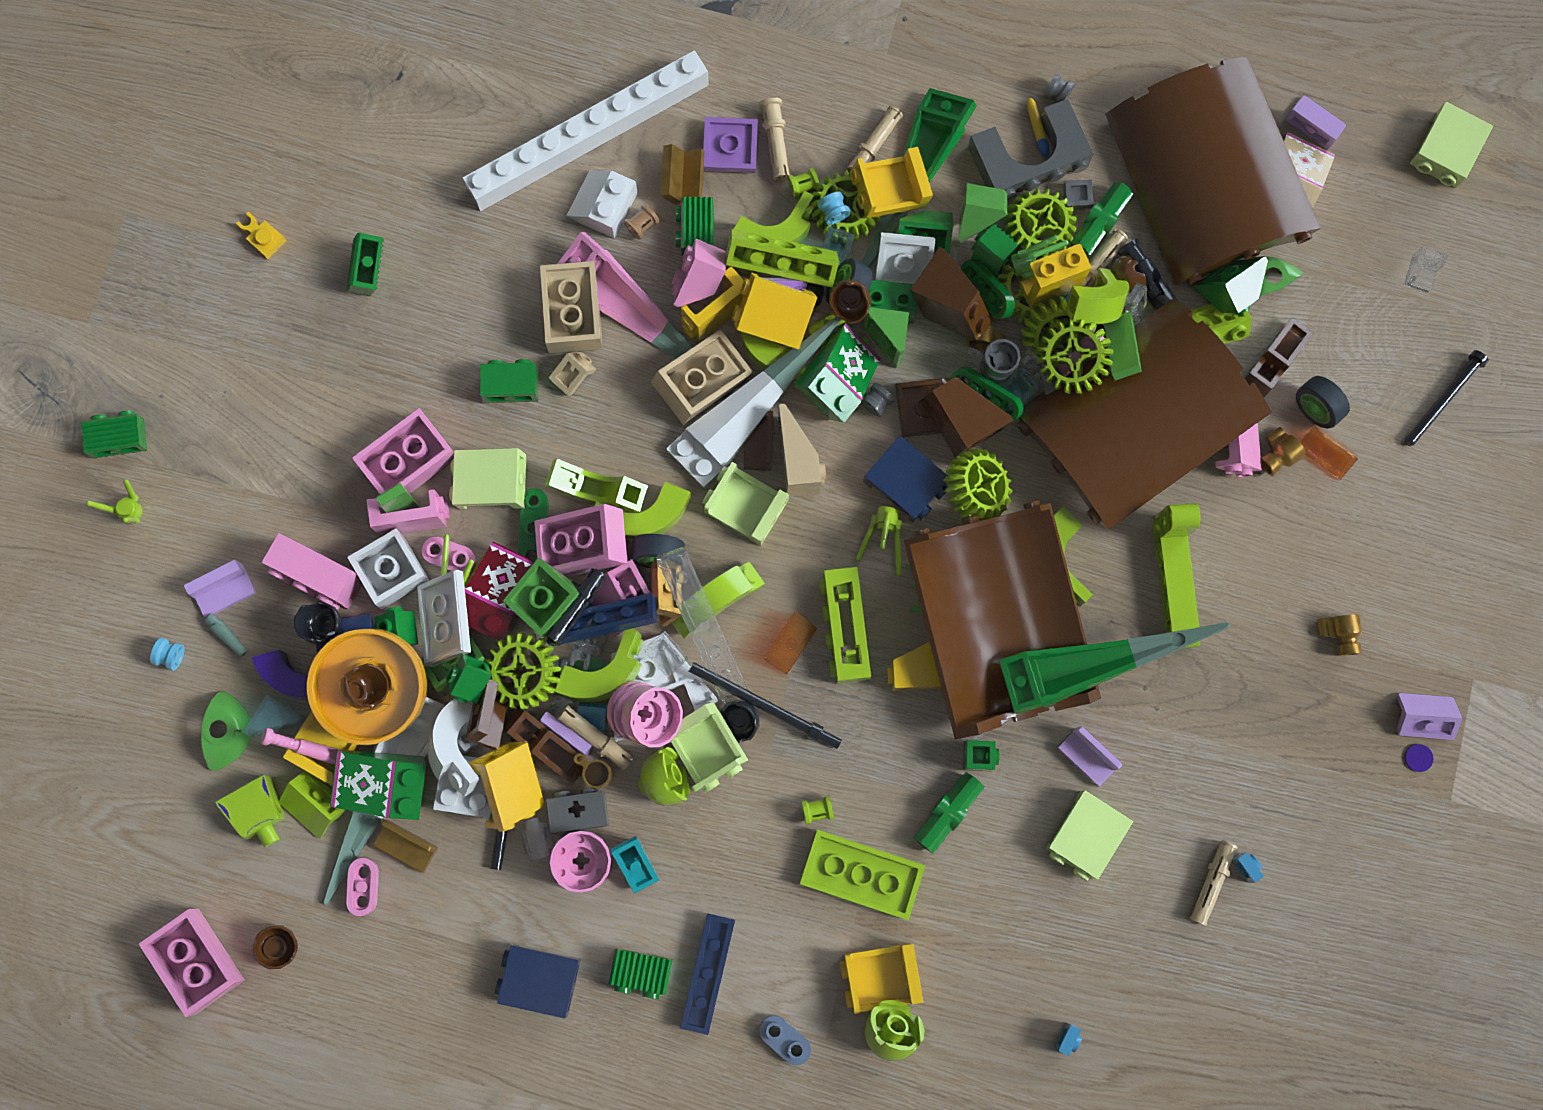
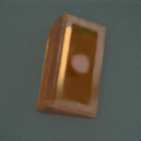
[1300,424,1358,480]
[764,612,818,675]

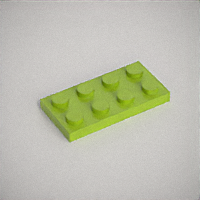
[800,829,926,921]

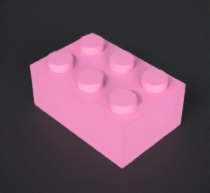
[352,408,454,494]
[535,504,627,577]
[262,533,363,610]
[139,909,245,1017]

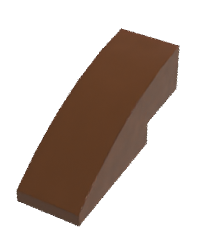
[1244,317,1314,398]
[503,706,584,785]

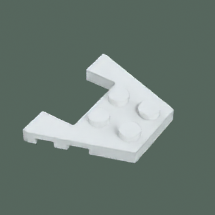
[611,634,719,743]

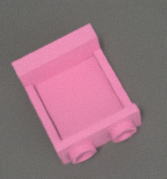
[1215,423,1262,478]
[367,489,450,537]

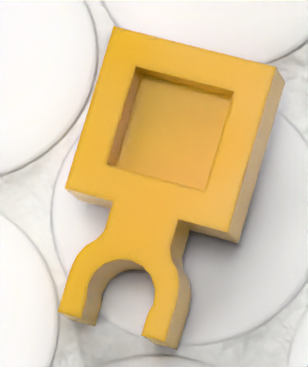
[236,212,286,259]

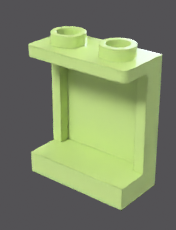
[1410,102,1493,188]
[449,448,526,509]
[702,462,789,546]
[670,702,748,793]
[1045,790,1133,881]

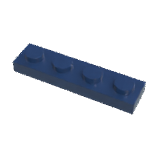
[546,593,657,646]
[680,913,735,1035]

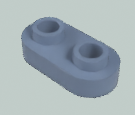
[760,1015,811,1065]

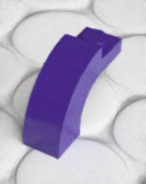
[252,650,308,700]

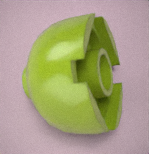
[638,747,690,806]
[864,1000,925,1061]

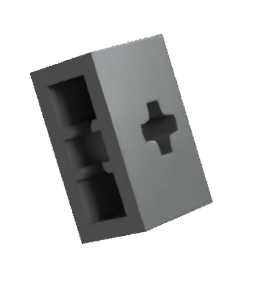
[546,787,610,834]

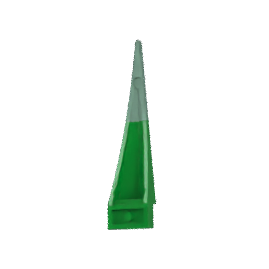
[862,88,977,268]
[999,622,1230,714]

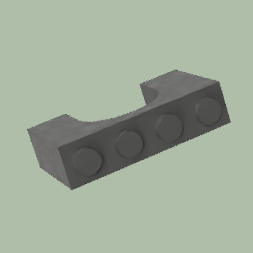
[968,99,1094,200]

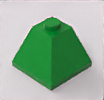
[898,210,954,256]
[1194,256,1267,315]

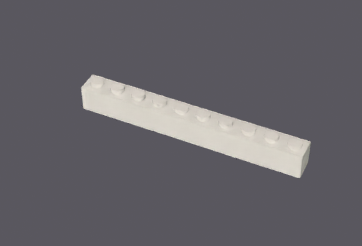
[463,50,709,211]

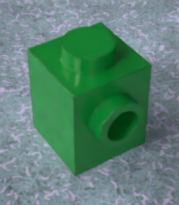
[374,607,419,646]
[446,653,492,704]
[963,740,1000,772]

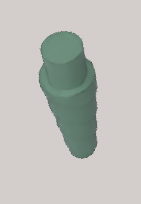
[205,614,247,658]

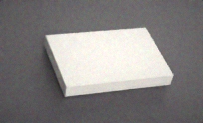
[417,570,471,667]

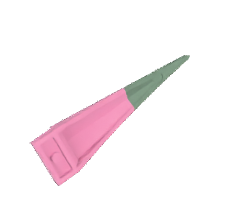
[557,232,732,394]

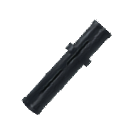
[544,568,607,646]

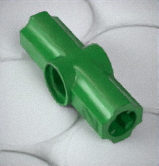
[1070,181,1133,259]
[913,772,985,854]

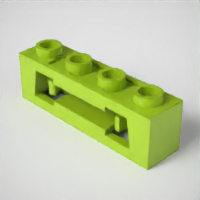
[819,567,871,684]

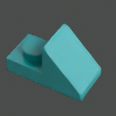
[610,836,660,894]

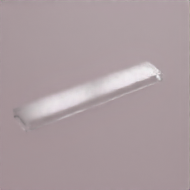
[656,546,748,706]

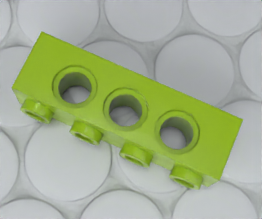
[726,229,839,287]

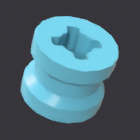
[817,192,851,225]
[150,638,185,671]

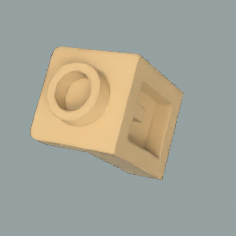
[549,352,596,396]

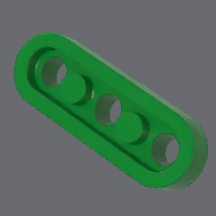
[961,260,1015,319]
[949,367,1023,423]
[518,488,549,561]

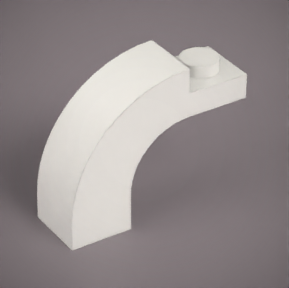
[428,699,479,797]

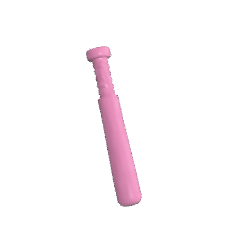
[260,728,341,765]

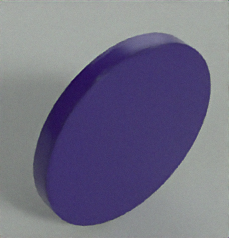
[1405,744,1434,772]

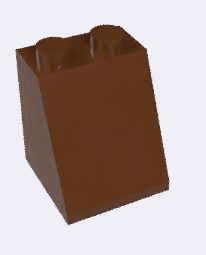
[910,247,991,341]
[923,377,1014,457]

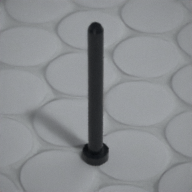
[1405,350,1489,446]

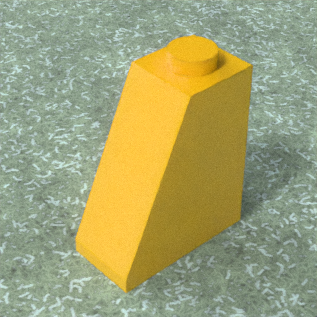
[886,642,942,691]

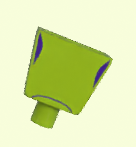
[215,775,285,848]

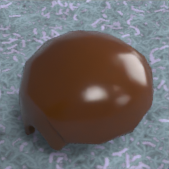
[1110,255,1146,297]
[829,279,871,324]
[340,663,389,710]
[252,925,298,969]

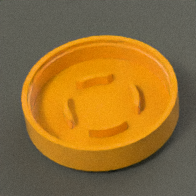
[307,628,427,745]

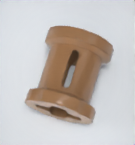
[624,204,659,240]

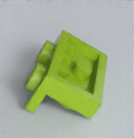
[1191,304,1252,344]

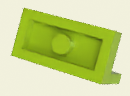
[279,771,346,839]

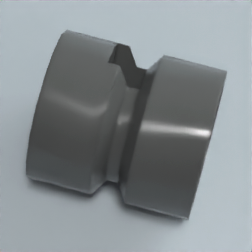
[980,339,1021,384]

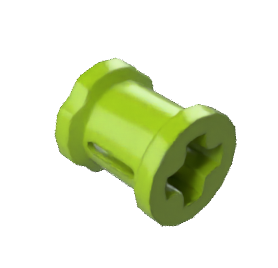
[787,168,819,199]
[801,795,834,826]

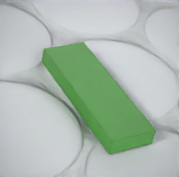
[1104,312,1142,380]
[376,483,420,513]

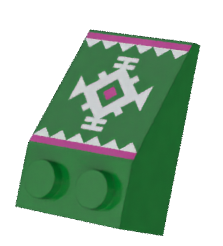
[794,323,881,423]
[330,749,426,820]

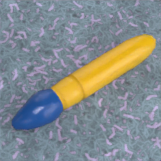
[1027,98,1050,158]

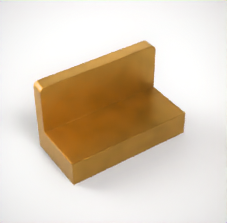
[660,144,705,205]
[651,558,683,627]
[373,819,438,873]

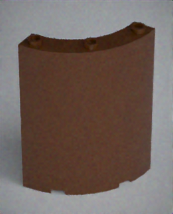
[1105,57,1321,286]
[1017,298,1272,530]
[904,500,1101,739]

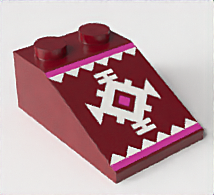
[465,541,535,641]

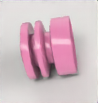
[607,681,683,747]
[550,830,611,893]

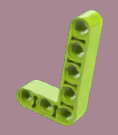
[1153,503,1201,648]

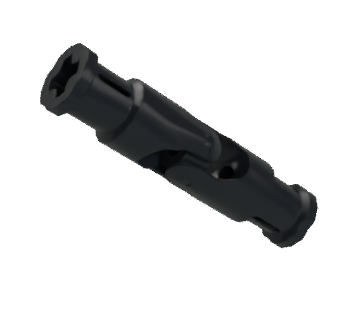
[1118,239,1178,311]

